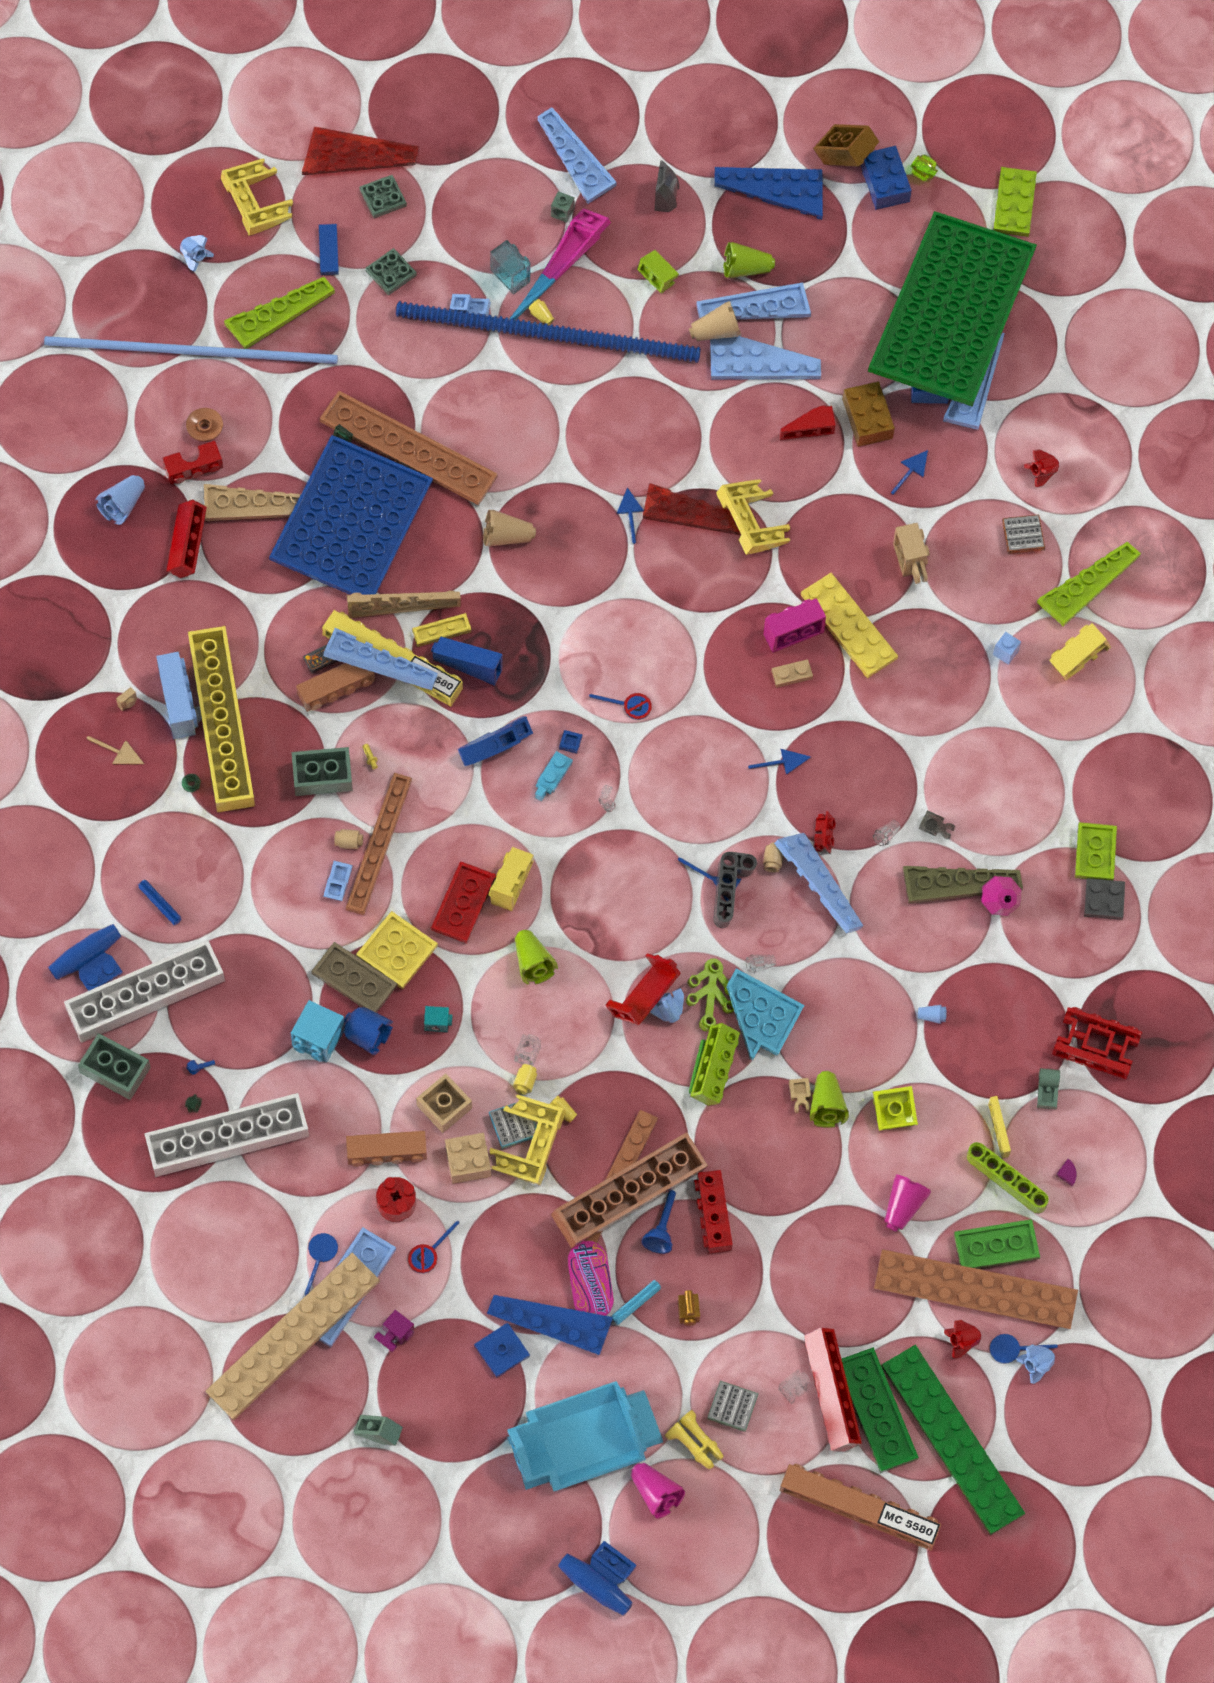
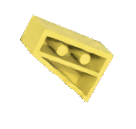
[1049,623,1111,680]
[489,847,534,911]

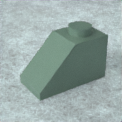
[353,1415,403,1446]

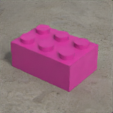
[763,598,826,653]

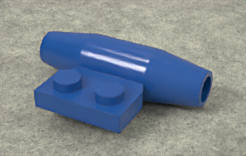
[48,924,123,991]
[558,1541,637,1616]

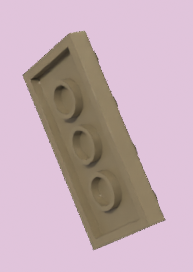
[311,942,397,1013]

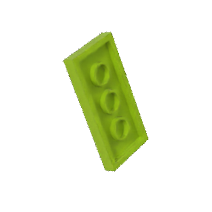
[993,167,1037,237]

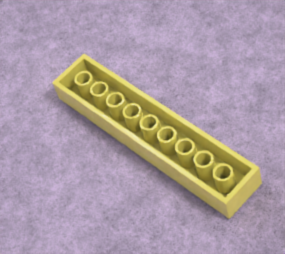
[188,626,255,812]

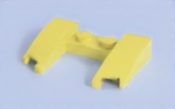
[221,159,293,236]
[716,479,790,555]
[489,1094,566,1186]

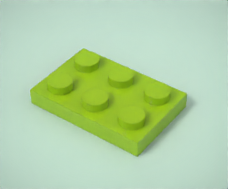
[1075,822,1117,881]

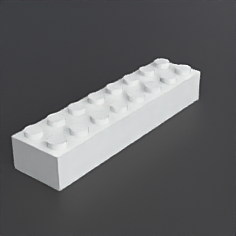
[64,940,225,1043]
[144,1093,309,1177]

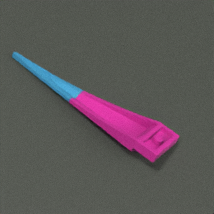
[509,208,611,320]

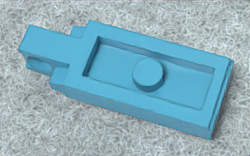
[535,751,573,802]

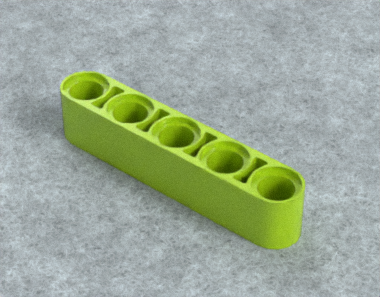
[967,1142,1049,1214]

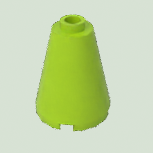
[723,242,775,278]
[515,930,558,984]
[810,1071,849,1128]

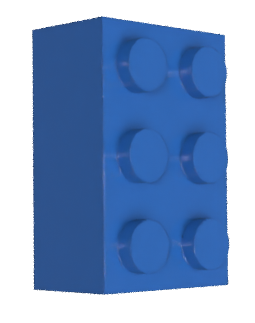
[860,146,912,210]

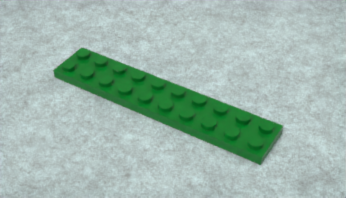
[881,1344,1025,1535]

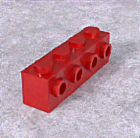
[166,499,207,579]
[694,1170,733,1254]

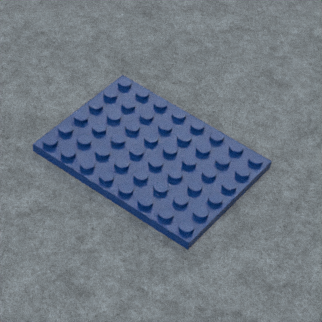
[269,435,433,595]

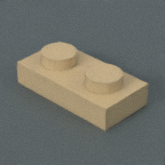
[771,659,813,688]

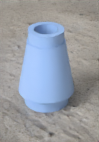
[918,1005,947,1024]

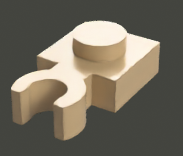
[789,1078,811,1113]

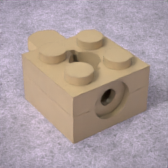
[893,523,930,584]

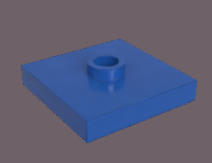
[474,1323,530,1378]

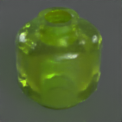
[910,154,938,181]

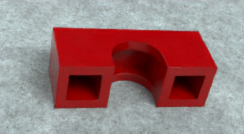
[162,441,223,484]

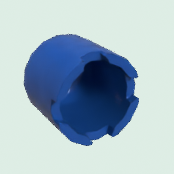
[344,1007,393,1055]

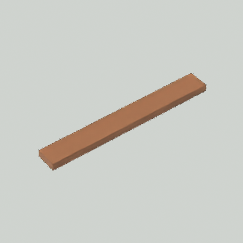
[346,773,412,915]

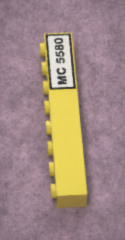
[322,610,463,707]

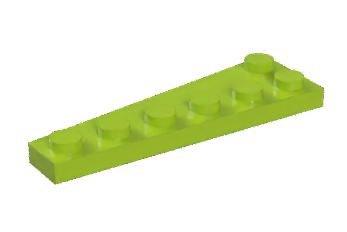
[224,277,335,349]
[1037,542,1141,627]

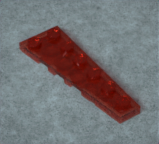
[643,483,756,535]

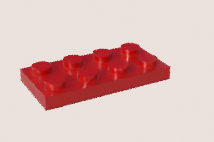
[431,861,496,944]

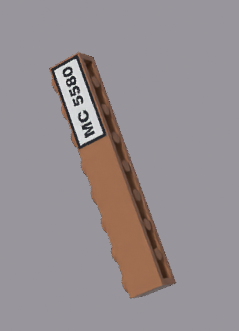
[779,1464,941,1551]

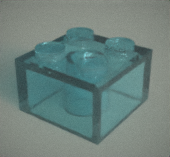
[490,240,531,295]

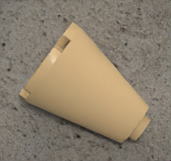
[689,301,741,341]
[483,509,536,547]

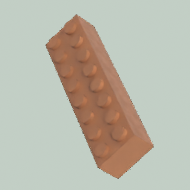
[551,1132,708,1248]

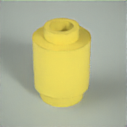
[513,1064,537,1095]

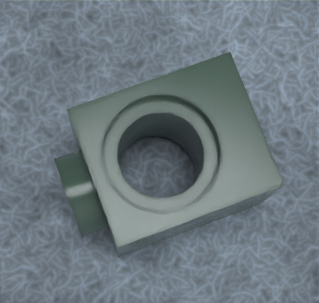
[551,191,575,223]

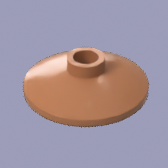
[186,408,223,442]

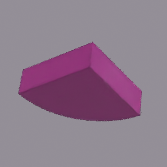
[1056,1159,1077,1187]

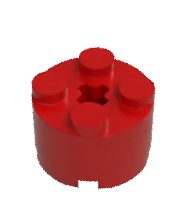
[376,1177,416,1222]

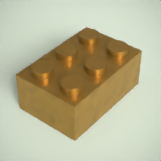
[813,124,879,166]
[842,381,895,447]

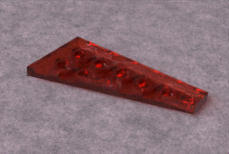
[302,126,419,176]

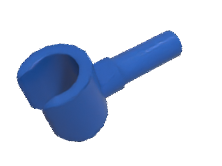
[186,1060,215,1075]

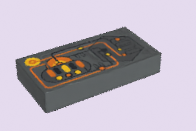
[303,645,337,674]

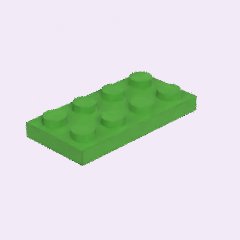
[954,1219,1040,1269]

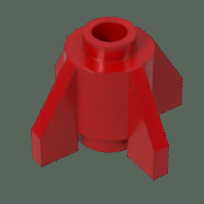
[1024,449,1059,487]
[944,1320,981,1359]

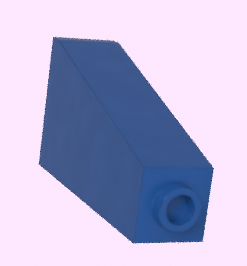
[431,637,502,686]

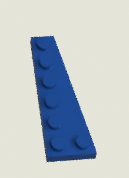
[487,1295,613,1355]

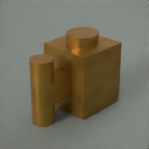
[678,1290,700,1326]

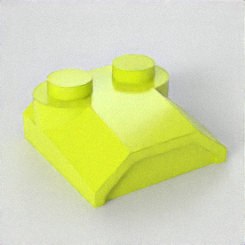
[872,1086,918,1131]

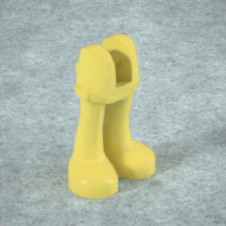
[664,1410,724,1470]

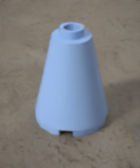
[96,475,145,524]

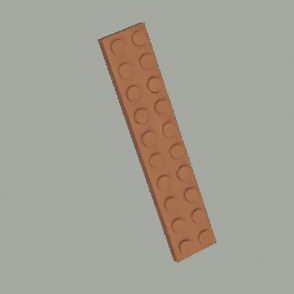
[320,391,498,505]
[874,1249,1078,1329]

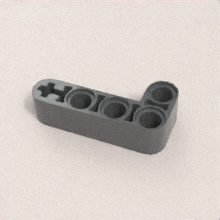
[713,852,757,928]

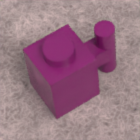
[374,1309,415,1353]

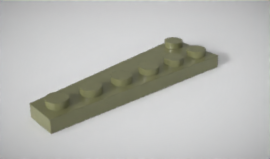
[903,866,1023,904]

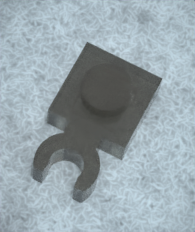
[919,810,955,839]

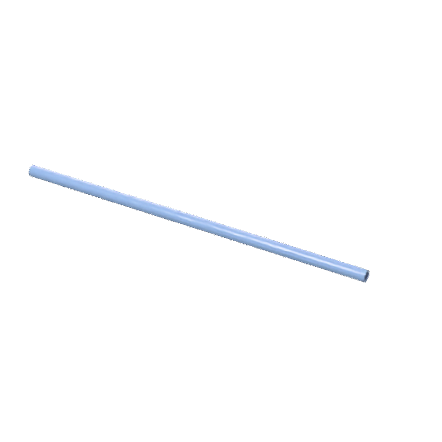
[44,336,338,364]

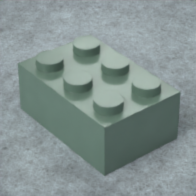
[292,747,353,796]
[78,1033,151,1100]

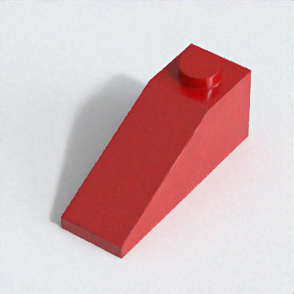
[780,405,836,440]

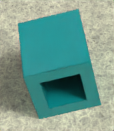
[424,1006,453,1032]

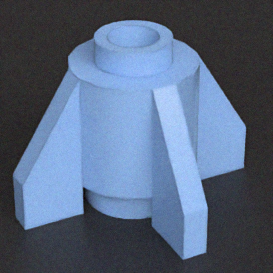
[180,235,214,271]
[650,988,684,1023]
[1017,1344,1055,1384]

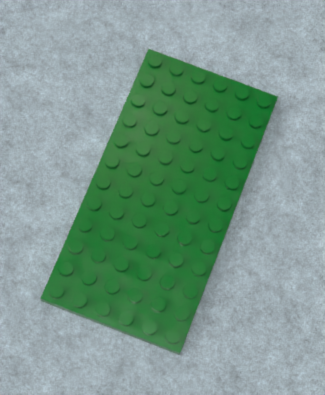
[868,211,1037,407]

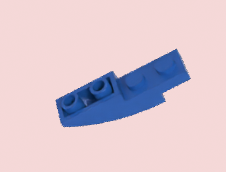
[457,716,533,766]

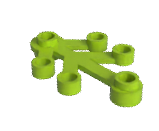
[686,958,734,1032]

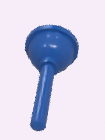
[641,1190,676,1254]

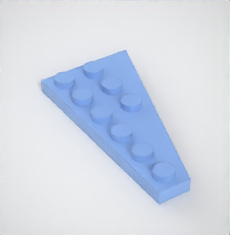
[710,336,821,380]

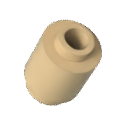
[335,829,363,849]
[763,843,784,873]

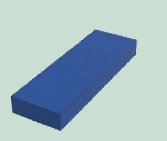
[319,224,339,275]

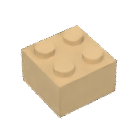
[416,1073,472,1133]
[445,1133,491,1184]

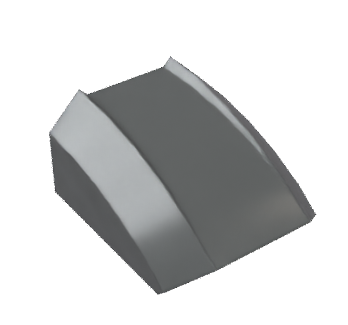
[654,160,680,212]

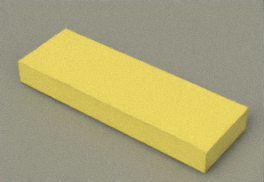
[412,613,472,647]
[988,1096,1011,1158]

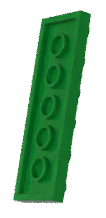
[842,1347,919,1473]

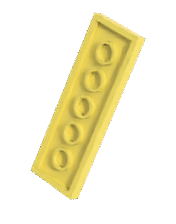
[801,573,898,679]

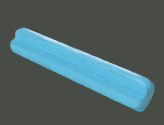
[611,1280,661,1325]

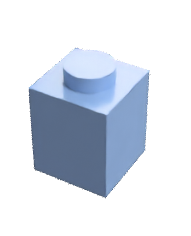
[993,632,1021,665]

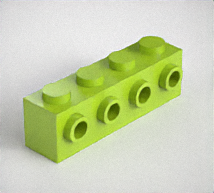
[690,1023,740,1106]

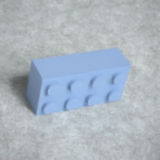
[156,652,198,739]

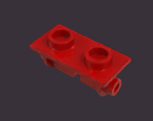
[813,811,836,854]

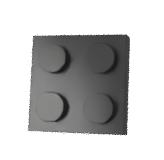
[1084,878,1125,920]

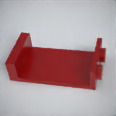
[605,953,681,1025]

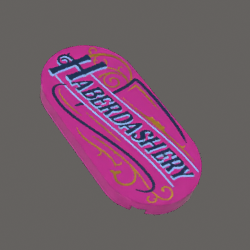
[568,1241,614,1316]

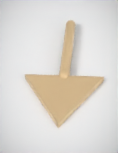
[87,736,144,764]

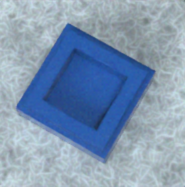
[559,730,583,754]

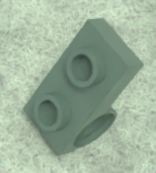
[1037,1068,1060,1110]

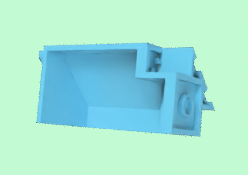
[507,1381,663,1491]

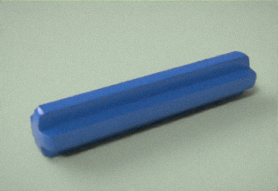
[138,880,182,925]

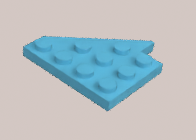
[726,968,805,1061]

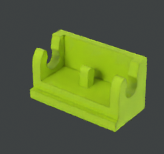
[637,250,679,294]

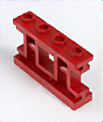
[1052,1007,1142,1080]

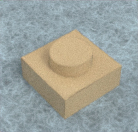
[116,687,137,711]

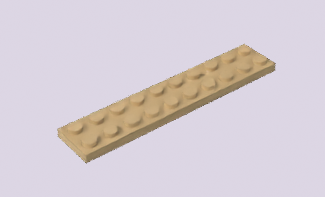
[206,1253,380,1421]

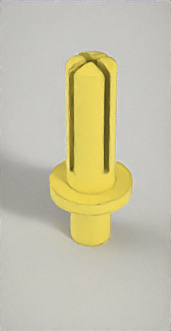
[362,744,378,769]

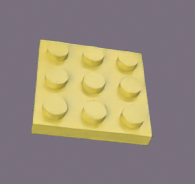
[356,911,438,990]

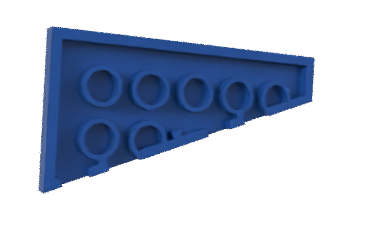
[714,167,823,220]

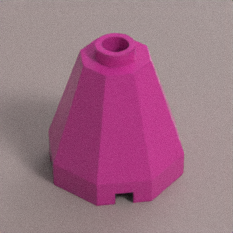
[981,876,1022,916]

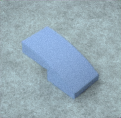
[450,294,491,316]
[323,861,353,901]

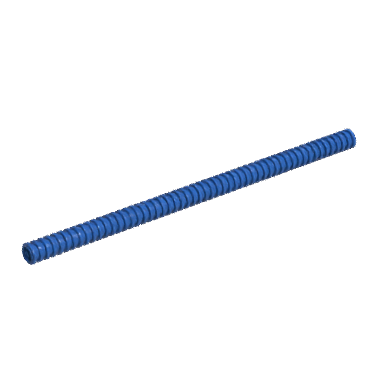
[396,301,701,363]

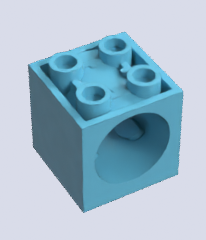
[291,1000,345,1062]

